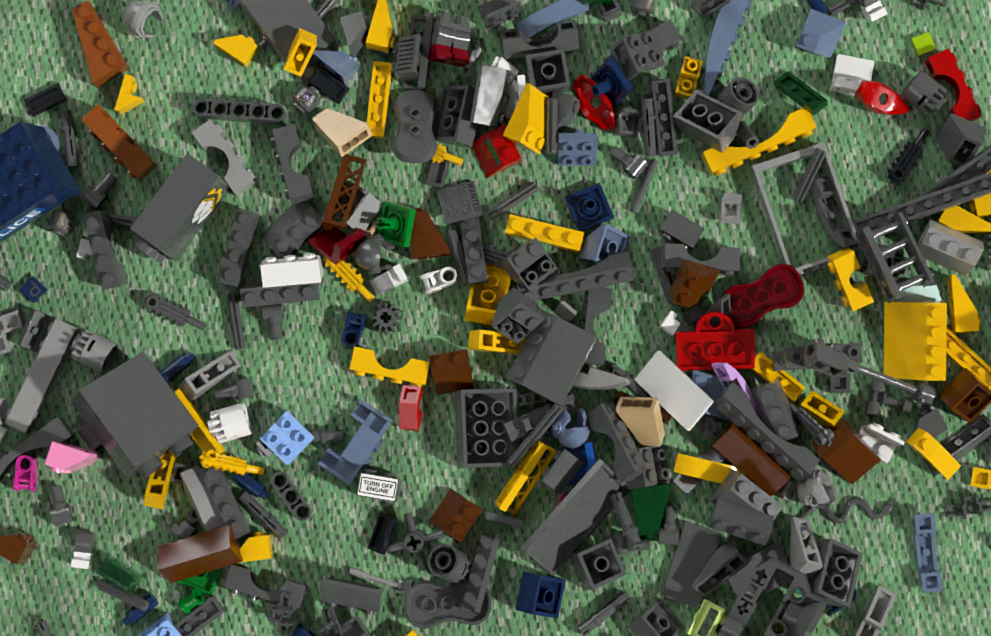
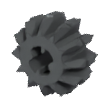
[370,302,403,335]

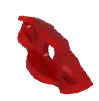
[573,74,616,131]
[855,80,910,115]

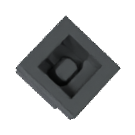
[170,508,199,539]

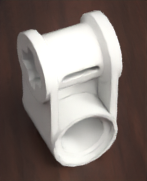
[420,267,458,295]

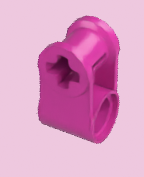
[13,455,37,492]

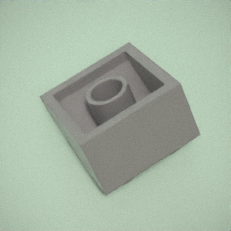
[335,181,383,231]

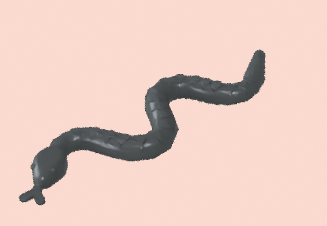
[800,497,899,524]

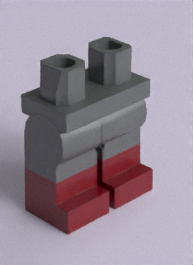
[428,12,471,67]

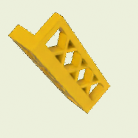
[175,389,227,455]
[495,440,557,515]

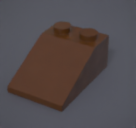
[811,417,881,484]

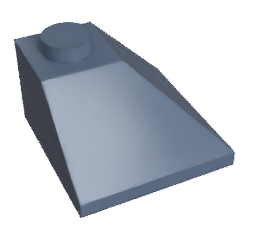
[796,9,846,58]
[313,50,360,85]
[578,224,630,265]

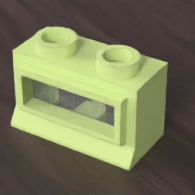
[685,598,727,636]

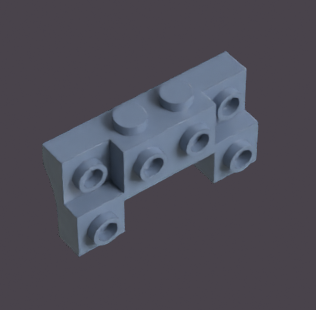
[318,399,393,485]

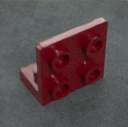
[308,226,366,265]

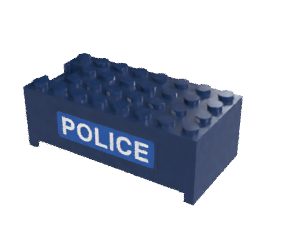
[0,122,81,243]

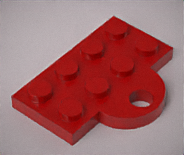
[676,311,755,371]

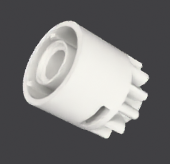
[208,402,253,443]

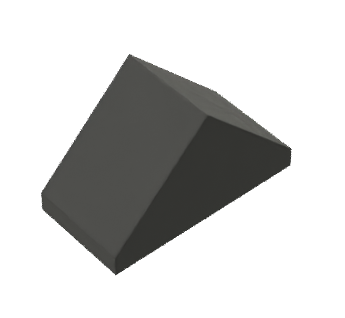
[703,293,732,326]

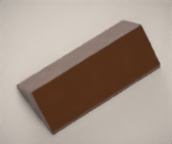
[712,421,791,496]
[158,524,243,583]

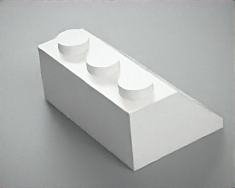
[260,253,323,288]

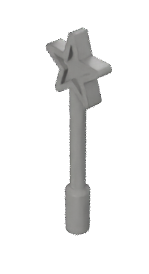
[349,567,413,600]

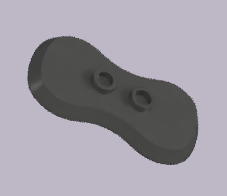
[392,90,437,163]
[405,579,491,629]

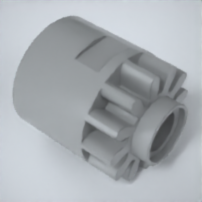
[71,329,118,373]

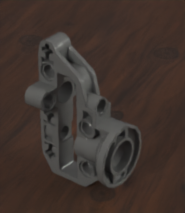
[717,557,828,636]

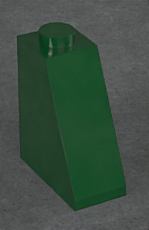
[630,484,671,539]

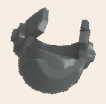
[355,234,395,275]

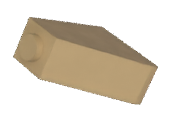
[312,108,372,157]
[616,397,665,447]

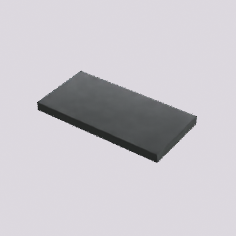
[238,0,336,63]
[521,459,630,576]

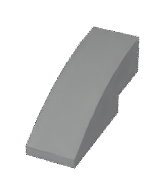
[572,367,630,390]
[852,585,897,636]

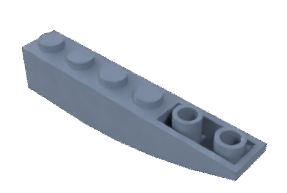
[704,0,753,96]

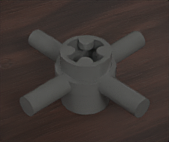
[387,512,445,571]

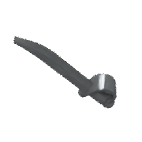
[610,363,651,398]

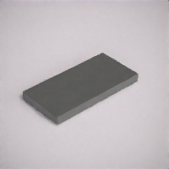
[661,521,722,608]

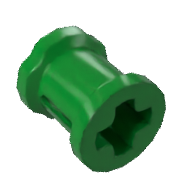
[178,588,205,614]

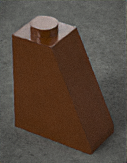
[410,208,451,260]

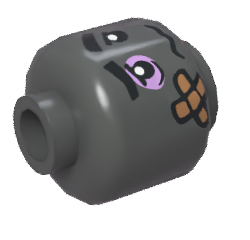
[292,85,320,114]

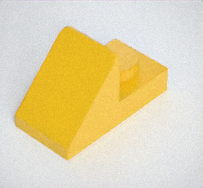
[114,74,145,114]

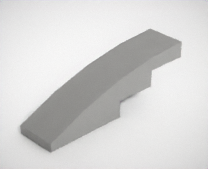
[179,465,225,531]

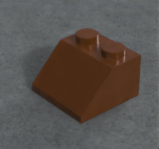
[669,260,720,308]
[429,349,474,395]
[938,368,991,423]
[429,488,483,542]
[0,532,38,564]

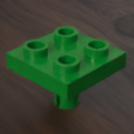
[376,201,416,247]

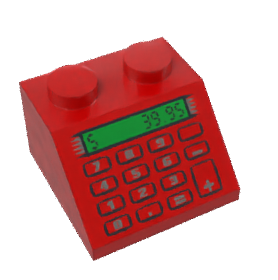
[472,124,521,178]

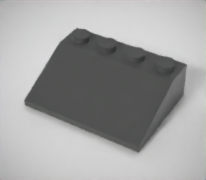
[506,310,597,406]
[454,389,520,468]

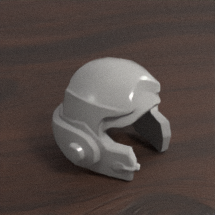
[124,1,164,39]
[797,469,837,507]

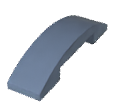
[515,0,591,38]
[913,513,942,593]

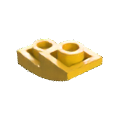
[674,56,703,99]

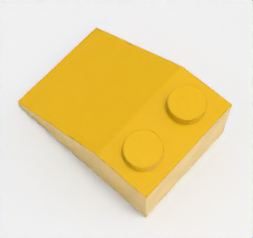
[503,83,549,154]
[464,263,511,326]

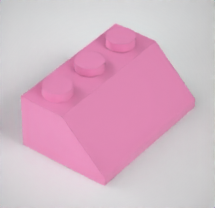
[45,442,103,473]

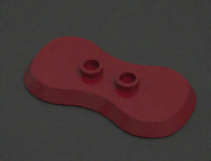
[722,264,805,329]

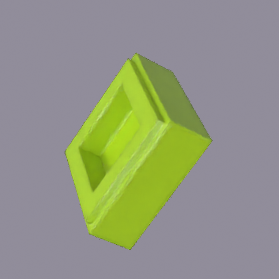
[911,32,936,57]

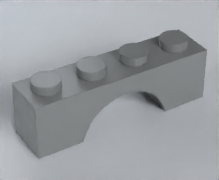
[192,119,256,196]

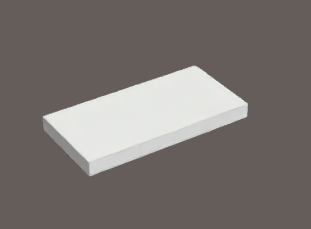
[634,351,714,431]

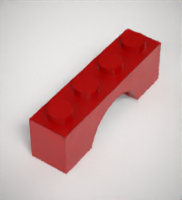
[924,48,982,122]

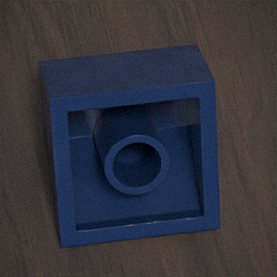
[515,571,566,618]

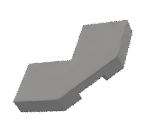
[0,309,24,355]

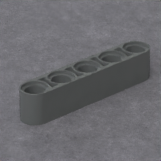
[192,98,287,124]

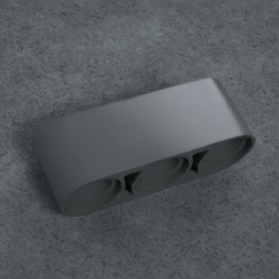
[271,472,312,521]

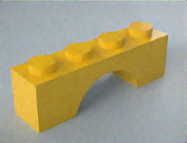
[505,214,584,254]
[350,346,430,386]

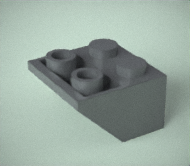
[935,113,986,166]
[499,237,558,291]
[492,288,545,344]
[627,445,670,490]
[541,449,583,495]

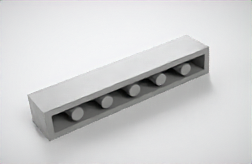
[5,318,81,434]

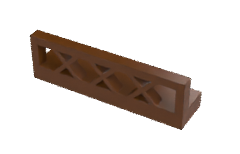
[322,154,367,231]

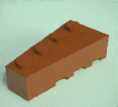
[72,0,130,88]
[81,104,157,181]

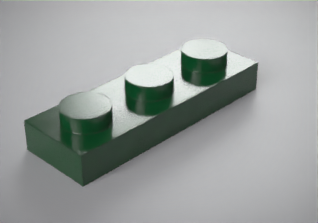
[774,71,828,116]

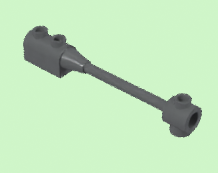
[804,338,938,409]

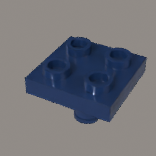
[591,57,633,108]
[564,183,614,232]

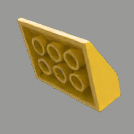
[884,301,947,381]

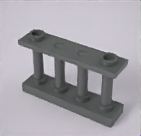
[855,212,935,303]
[771,343,863,371]

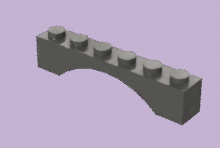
[516,252,634,301]
[713,382,820,483]
[0,416,75,484]

